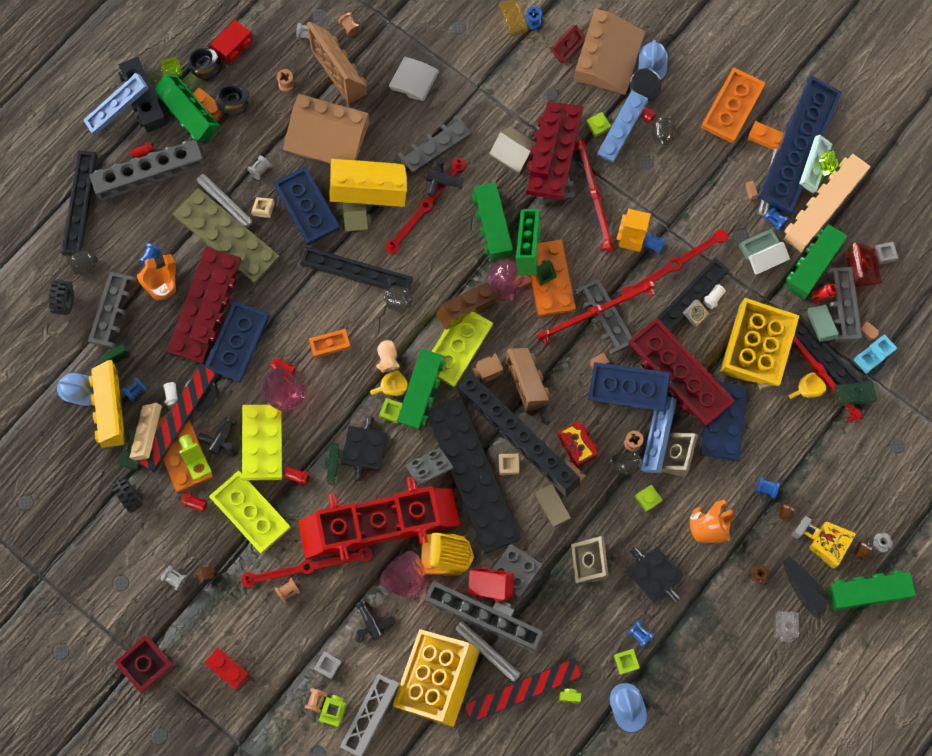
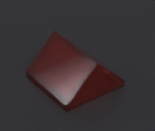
[846,241,882,287]

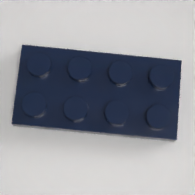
[273,166,340,246]
[205,301,270,383]
[588,362,671,412]
[700,382,748,461]

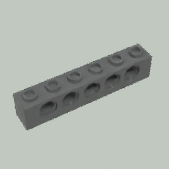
[90,139,205,201]
[424,581,543,653]

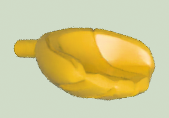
[370,370,408,396]
[788,372,826,399]

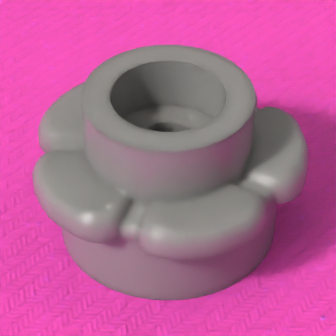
[873,533,893,552]

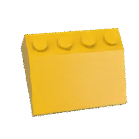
[330,159,407,207]
[720,298,799,386]
[392,629,480,727]

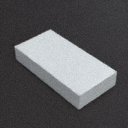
[749,242,790,274]

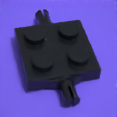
[341,416,387,482]
[627,546,683,603]

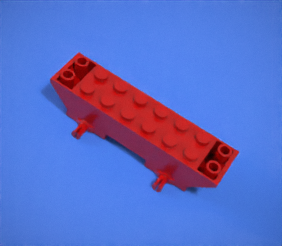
[298,477,460,561]

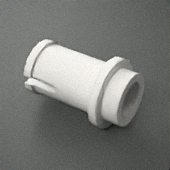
[703,284,726,309]
[163,382,178,408]

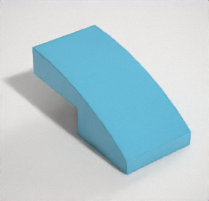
[854,334,897,374]

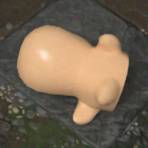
[377,340,400,372]

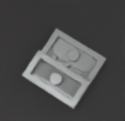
[389,57,439,101]

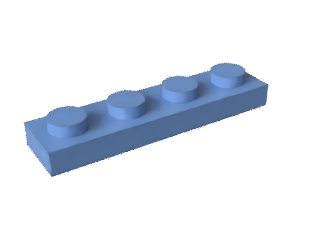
[84,73,149,135]
[597,91,648,163]
[641,397,677,473]

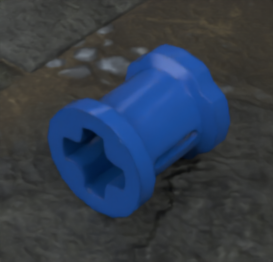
[525,6,542,30]
[764,206,789,231]
[642,232,666,254]
[139,243,162,265]
[122,377,147,402]
[755,477,780,499]
[627,621,654,648]

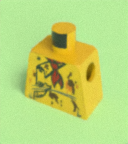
[804,522,856,569]

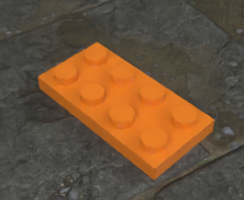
[701,67,766,144]
[530,239,576,317]
[155,415,214,493]

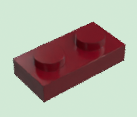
[550,25,586,63]

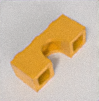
[617,208,651,252]

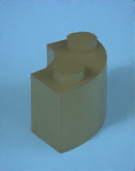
[343,202,371,232]

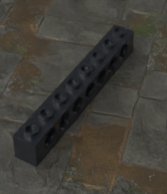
[457,373,580,497]

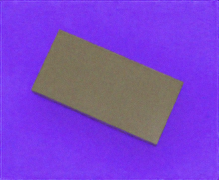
[535,484,571,528]

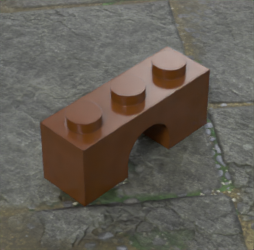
[436,282,497,330]

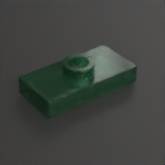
[834,382,877,405]
[118,428,140,471]
[325,443,340,485]

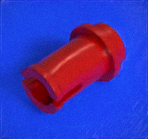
[640,107,656,123]
[129,142,154,158]
[811,283,837,303]
[270,357,296,378]
[283,466,310,486]
[181,492,207,513]

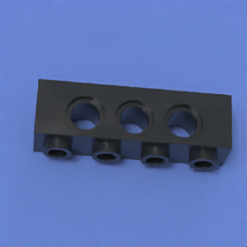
[118,56,167,133]

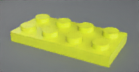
[432,312,493,388]
[242,405,282,480]
[209,471,291,555]

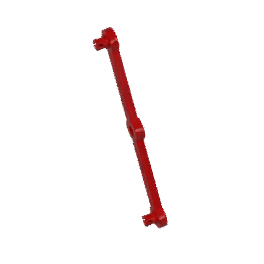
[574,138,615,252]
[385,158,466,254]
[621,229,728,301]
[537,281,655,345]
[792,335,863,423]
[241,547,373,588]

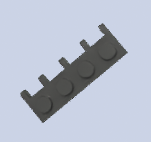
[397,115,471,175]
[825,267,862,342]
[88,271,136,349]
[575,278,632,355]

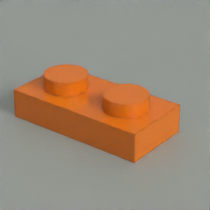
[193,88,225,121]
[747,121,784,150]
[309,329,351,358]

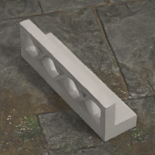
[340,673,400,756]

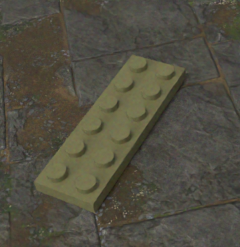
[173,188,280,285]

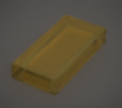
[498,0,528,36]

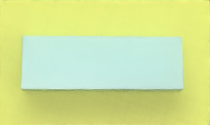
[799,135,832,193]

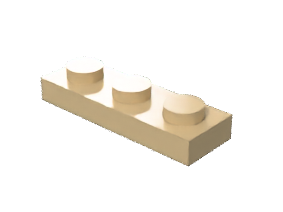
[130,403,162,461]

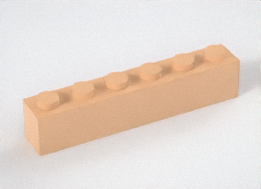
[784,154,871,253]

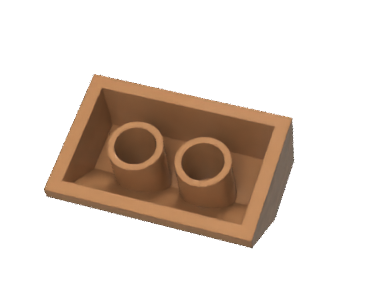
[506,348,550,413]

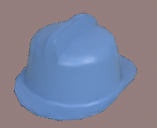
[638,40,667,79]
[57,373,94,406]
[610,683,647,732]

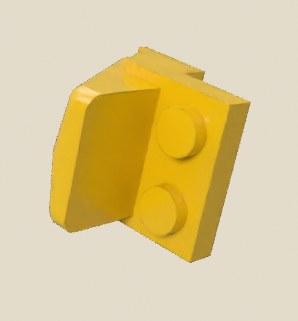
[420,533,474,576]

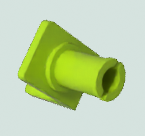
[179,435,212,481]

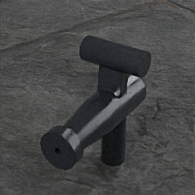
[426,157,465,197]
[197,416,237,456]
[355,600,395,642]

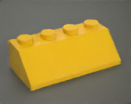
[89,360,125,448]

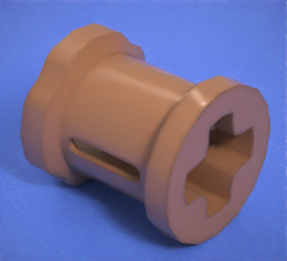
[338,12,361,37]
[277,69,295,92]
[624,431,643,452]
[275,578,301,603]
[304,688,328,713]

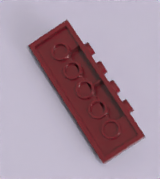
[526,101,583,200]
[167,246,242,364]
[628,318,735,427]

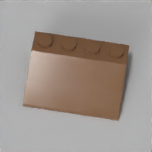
[574,9,645,95]
[307,22,368,105]
[283,94,369,165]

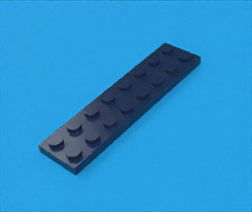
[757,75,842,214]

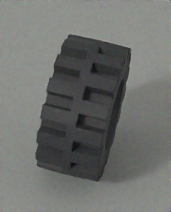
[48,280,74,315]
[110,476,144,514]

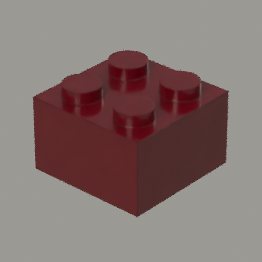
[114,635,176,695]

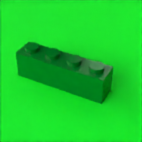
[154,74,220,141]
[471,182,513,261]
[516,209,542,276]
[786,224,847,300]
[397,348,447,430]
[828,570,916,611]

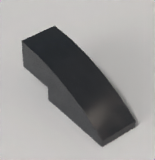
[783,556,829,617]

